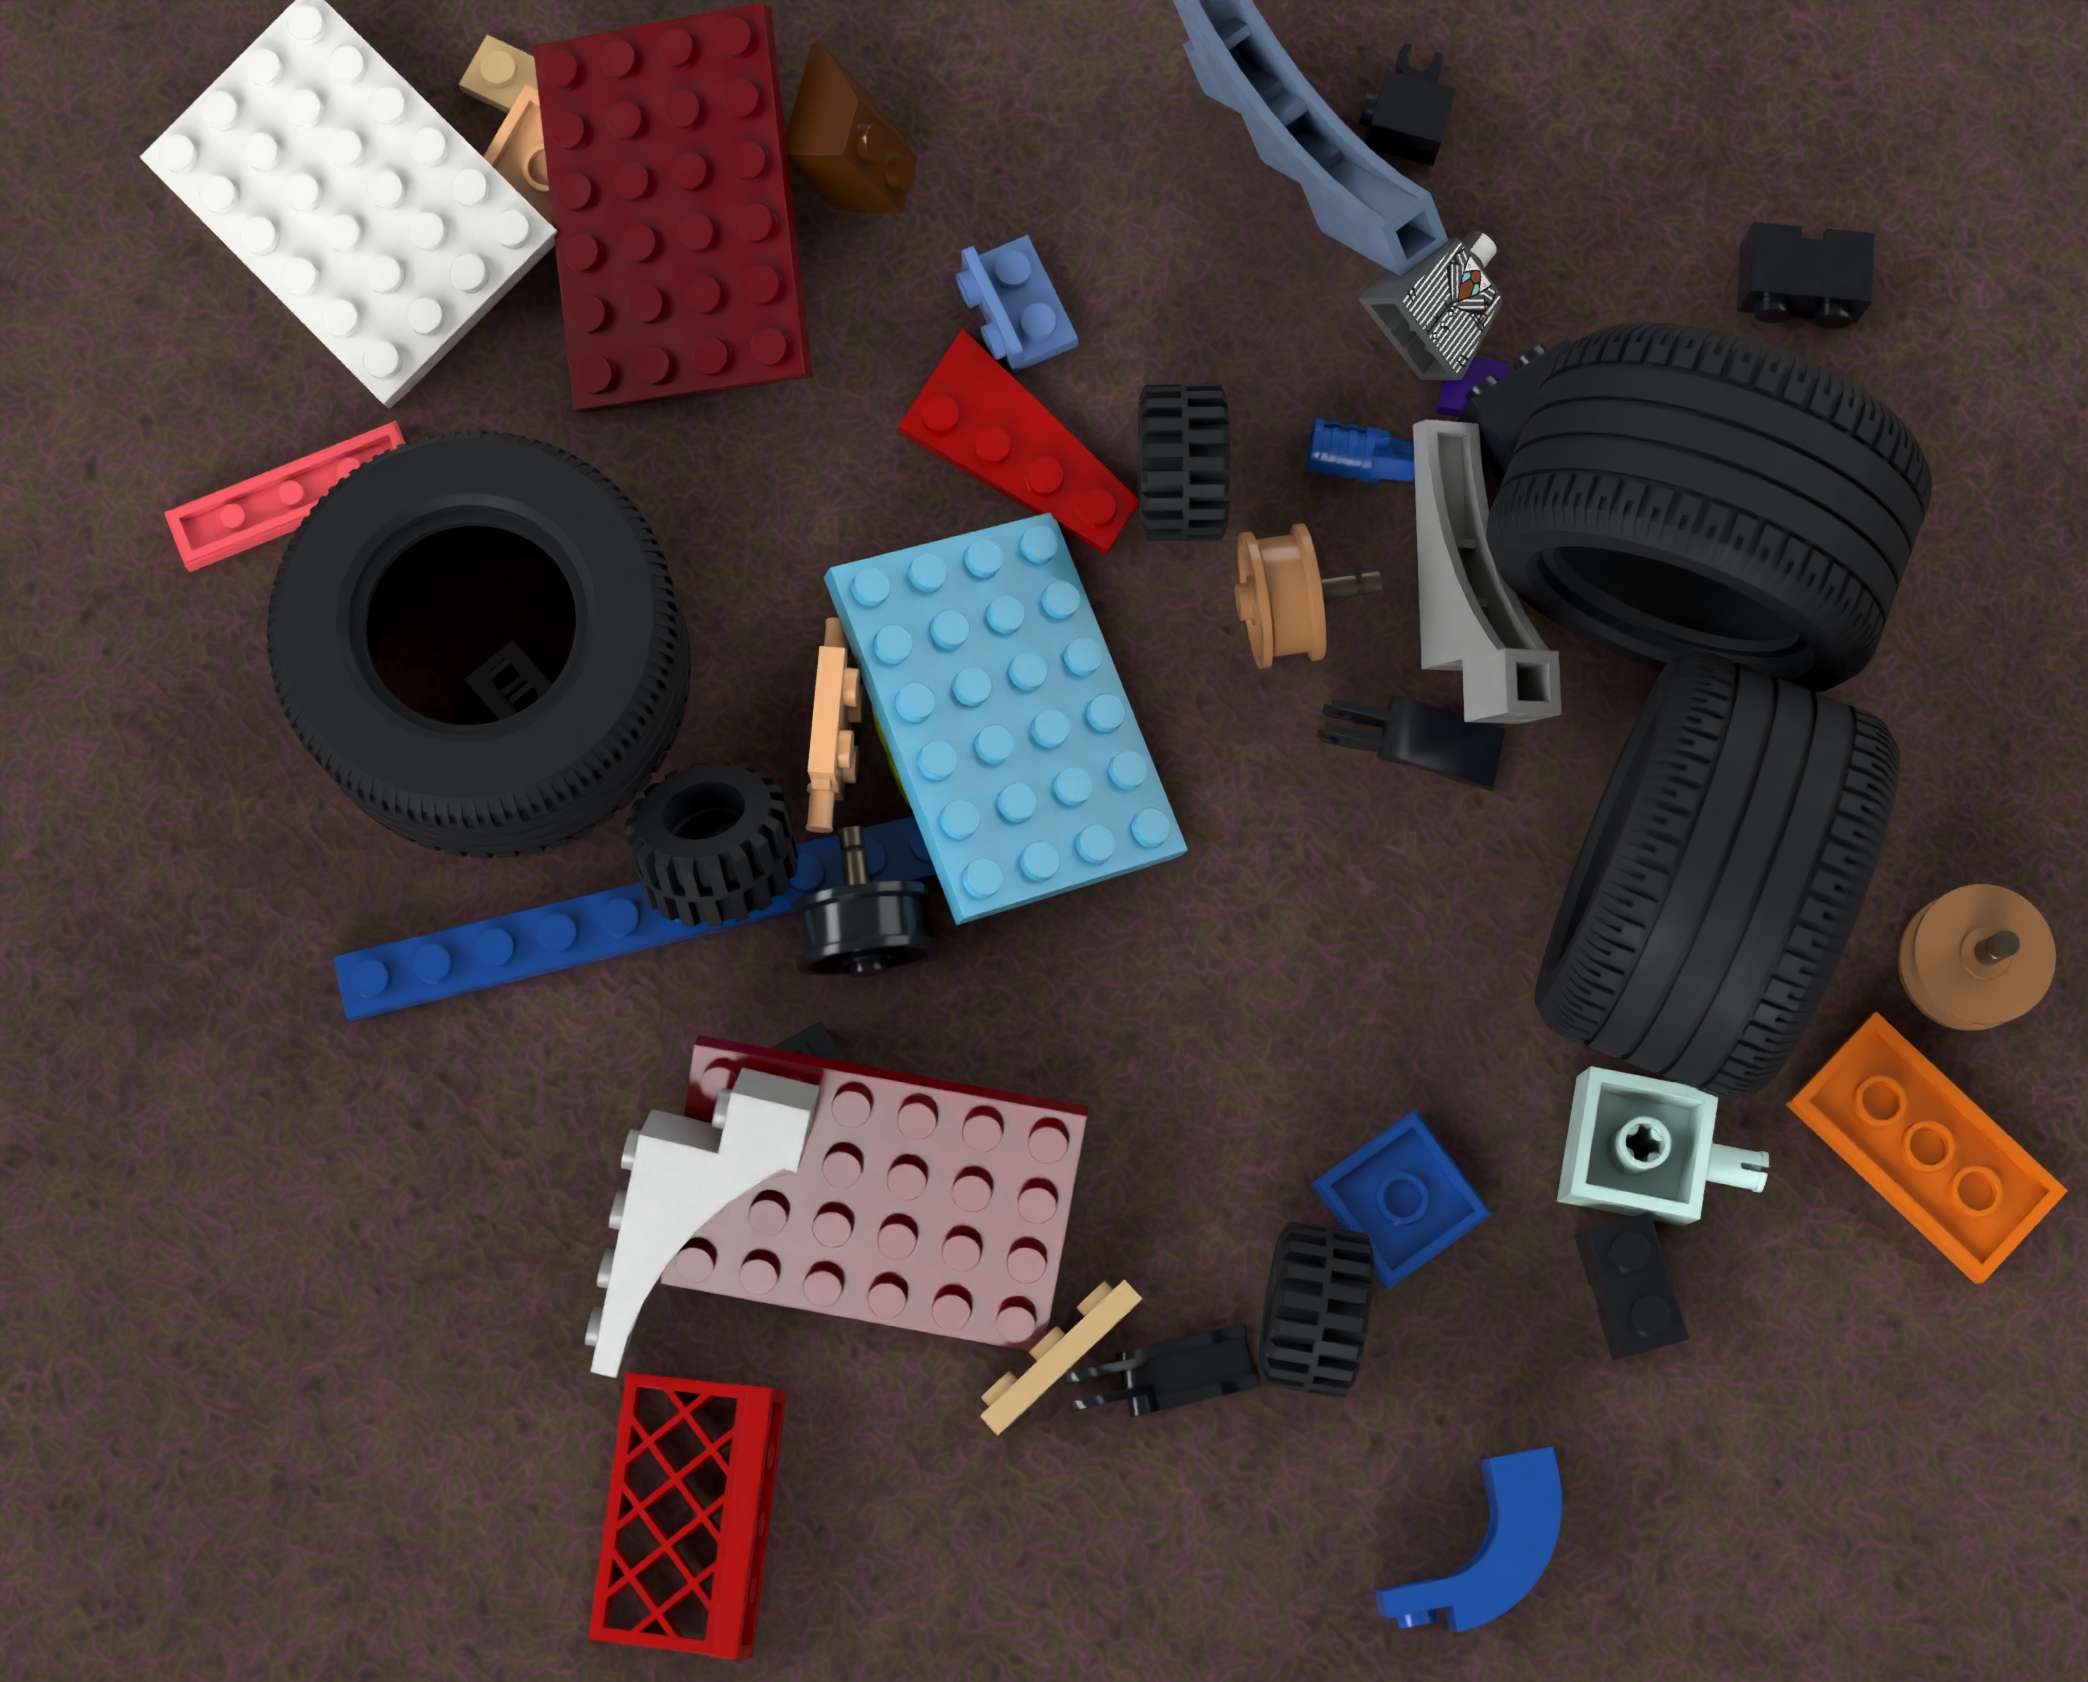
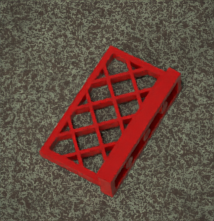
[588,1372,787,1660]

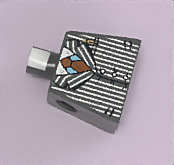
[1357,230,1502,381]

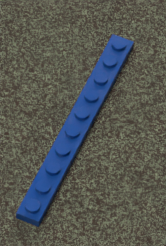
[334,816,938,1021]

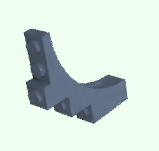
[1173,0,1449,277]

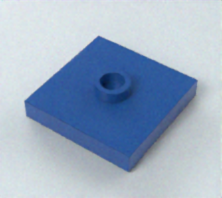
[1310,1109,1493,1290]

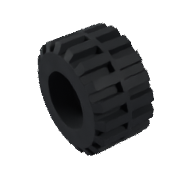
[1138,384,1230,542]
[625,761,798,927]
[1258,1221,1374,1398]

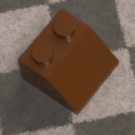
[786,44,917,213]

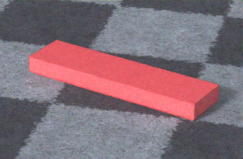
[164,421,406,572]

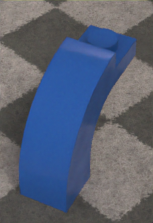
[1374,1446,1562,1632]

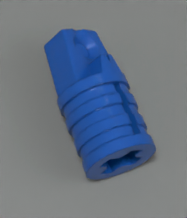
[1304,417,1415,483]

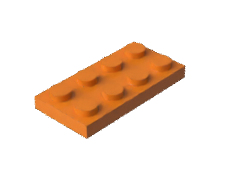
[1786,1011,2068,1284]

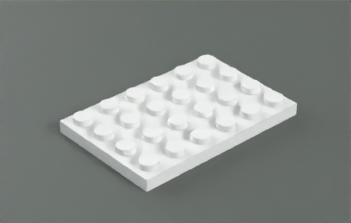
[140,0,558,409]

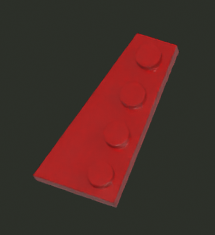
[898,328,1139,556]

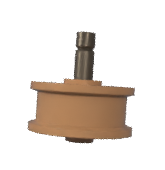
[1235,523,1382,669]
[1898,884,2056,1031]

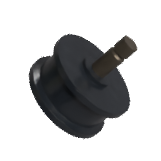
[789,826,938,977]

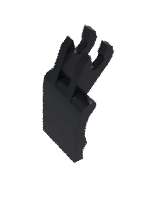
[1316,696,1505,791]
[1063,1322,1260,1418]

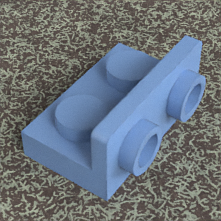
[956,235,1078,374]

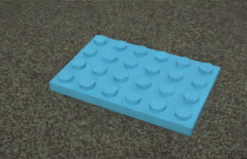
[824,513,1188,926]

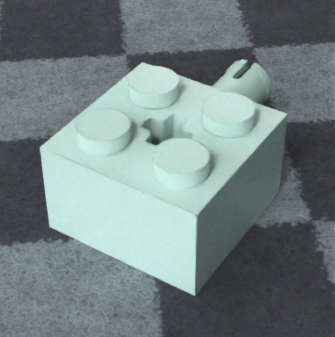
[1557,1066,1769,1226]

